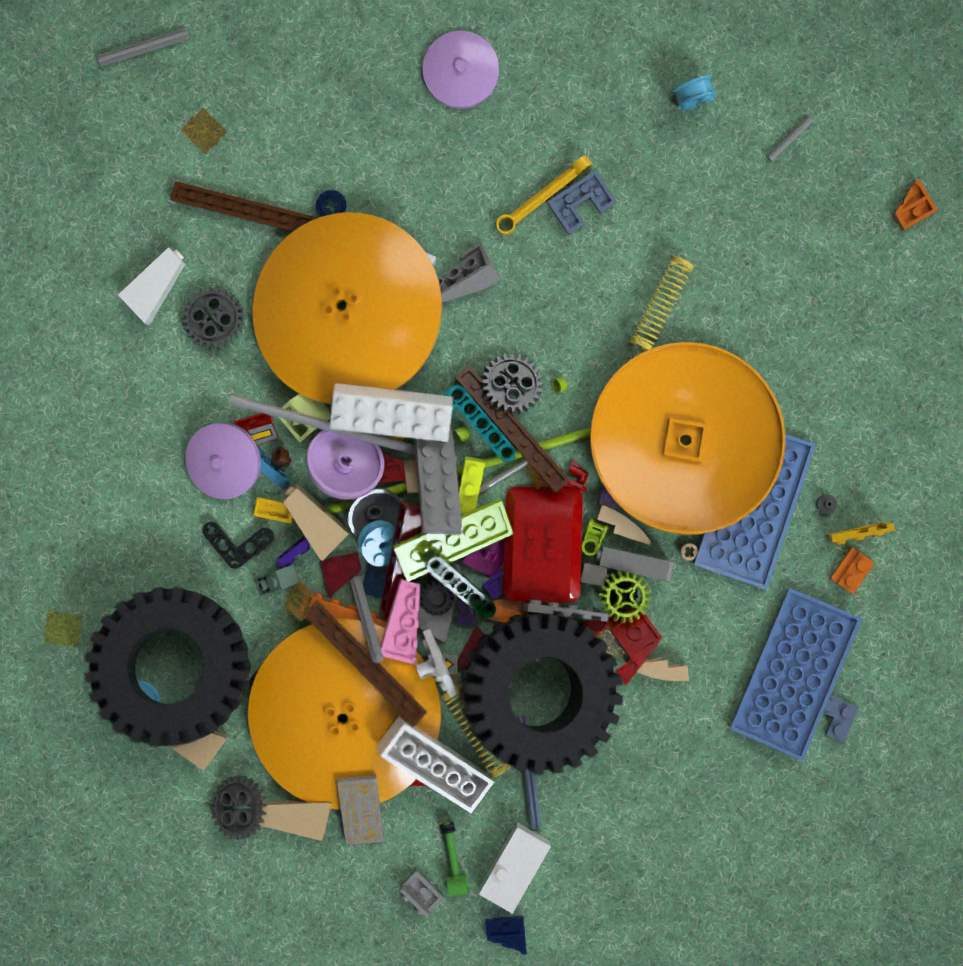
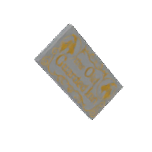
[337,775,384,845]

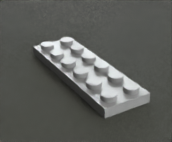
[414,430,463,535]

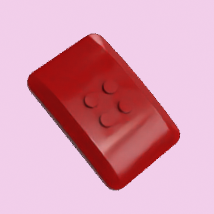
[503,486,583,603]

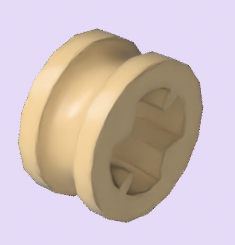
[680,543,698,561]

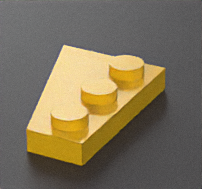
[827,522,895,545]

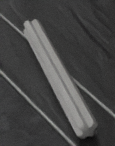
[97,28,190,67]
[350,576,384,663]

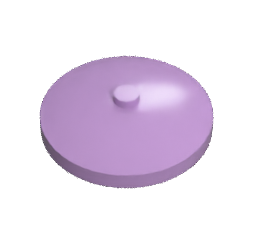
[423,31,499,109]
[185,422,261,499]
[306,430,384,499]

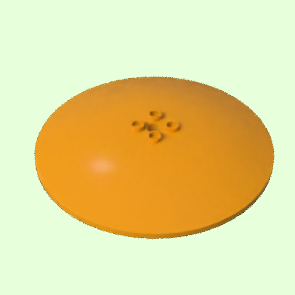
[252,212,442,405]
[590,342,786,535]
[248,618,441,810]

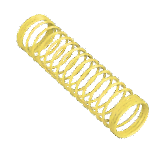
[629,256,694,351]
[441,684,511,778]

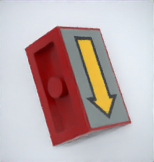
[233,413,279,445]

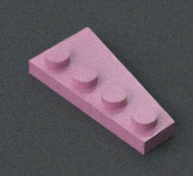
[380,579,420,664]

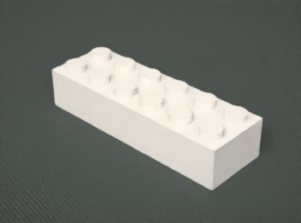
[330,383,453,442]
[376,715,494,813]

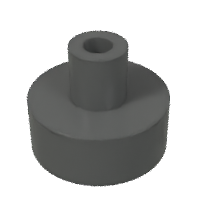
[817,494,837,514]

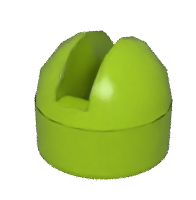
[552,377,568,393]
[454,427,470,443]

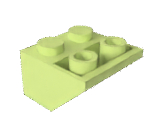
[280,394,332,443]

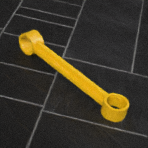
[496,155,592,235]

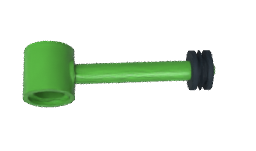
[440,822,469,897]

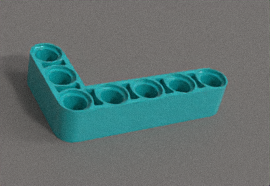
[442,385,516,463]

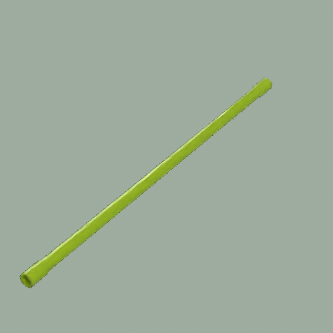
[324,427,591,514]

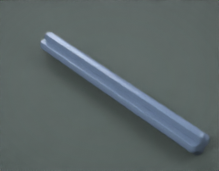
[517,715,541,829]

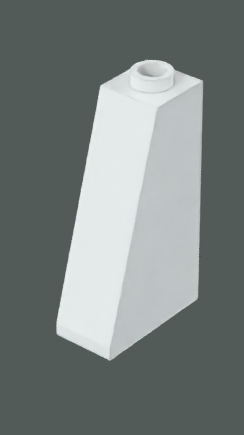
[118,247,185,325]

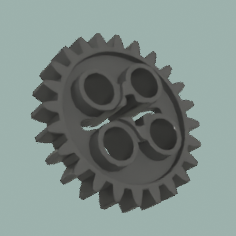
[181,287,245,349]
[481,353,544,415]
[210,775,267,840]

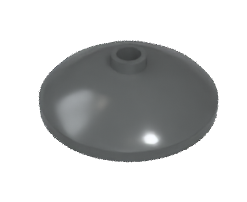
[347,488,401,538]

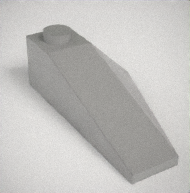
[438,242,501,302]

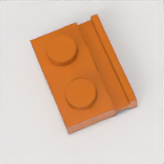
[830,547,875,594]

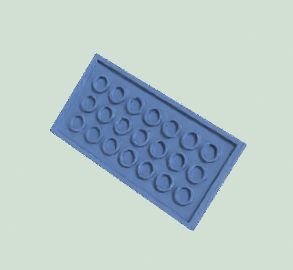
[693,434,816,590]
[730,588,863,761]

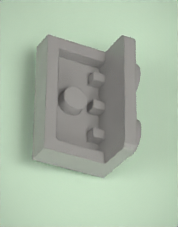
[400,869,444,918]

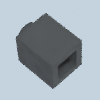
[580,562,610,586]

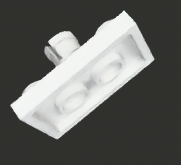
[416,629,457,697]

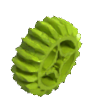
[599,571,651,623]

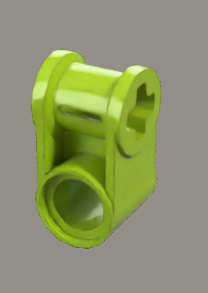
[581,518,608,556]

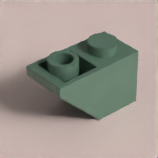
[254,565,300,596]

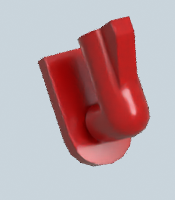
[564,460,589,493]

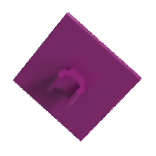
[462,539,504,577]

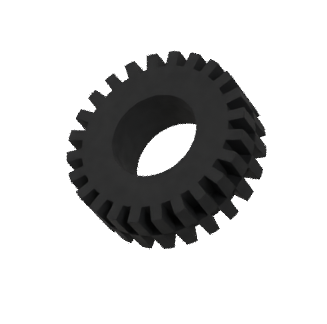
[84,587,250,747]
[460,612,623,775]

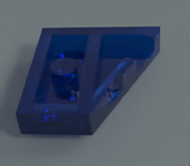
[485,915,527,955]

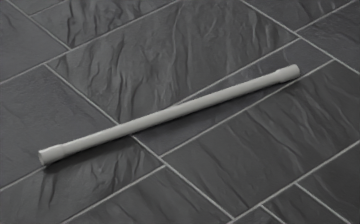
[228,393,457,461]

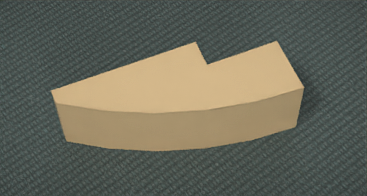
[596,505,651,545]
[638,658,689,681]

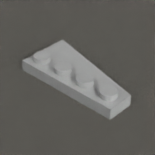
[522,600,608,621]

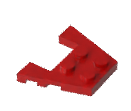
[582,608,662,686]

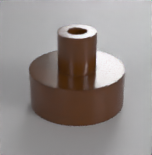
[271,447,291,467]

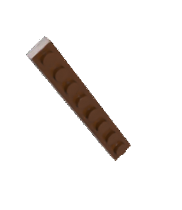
[170,181,318,232]
[455,365,570,494]
[303,600,428,727]

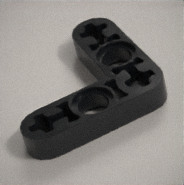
[202,522,275,569]

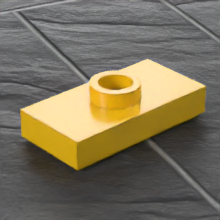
[253,497,293,524]

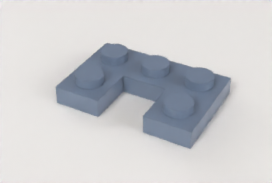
[547,170,617,235]
[823,695,859,742]

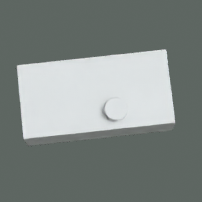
[479,822,551,914]

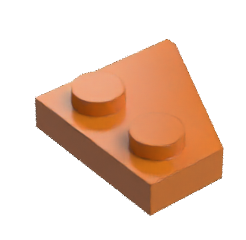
[893,179,938,231]

